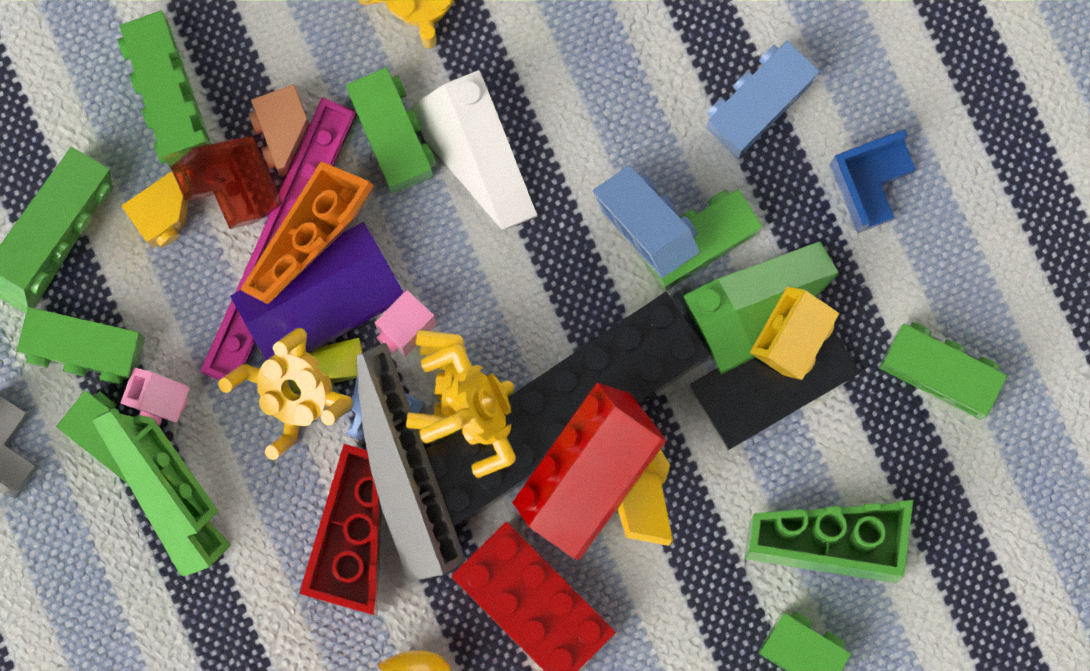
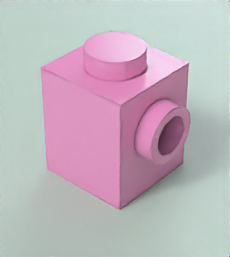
[375,290,437,357]
[121,367,190,425]

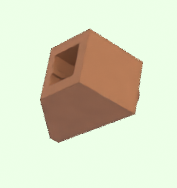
[248,84,310,177]

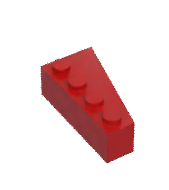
[299,444,382,616]

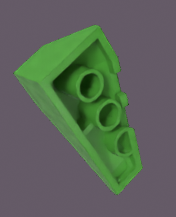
[684,242,838,375]

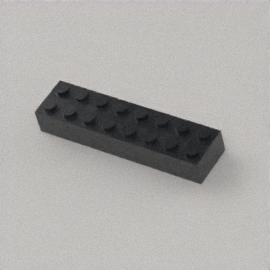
[426,291,710,529]

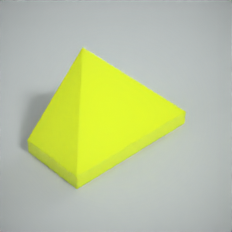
[290,338,362,393]

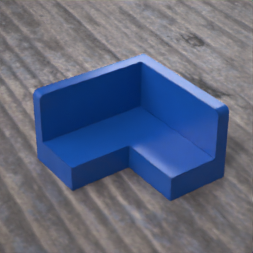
[830,129,916,234]

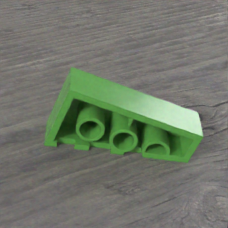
[744,500,913,584]

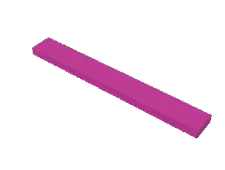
[200,97,357,388]

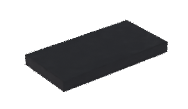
[689,330,860,451]

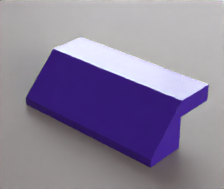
[230,221,404,360]

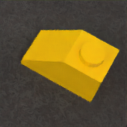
[121,163,194,249]

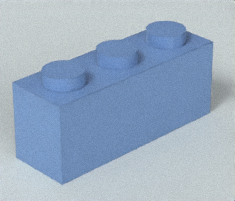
[706,41,820,159]
[592,165,700,278]

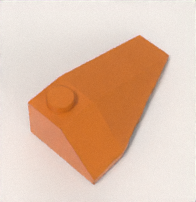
[240,161,374,304]

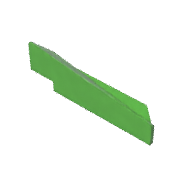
[93,409,231,576]

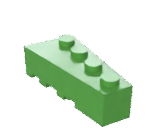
[117,10,216,170]
[0,147,113,313]

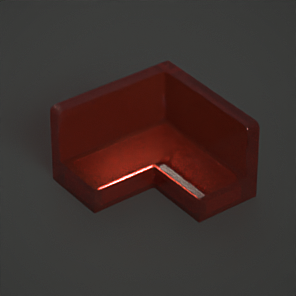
[170,136,282,229]

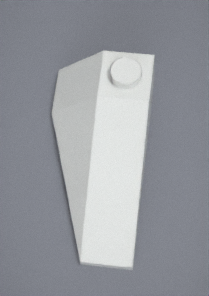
[411,70,537,231]

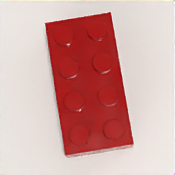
[451,522,616,671]

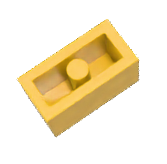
[750,287,839,380]

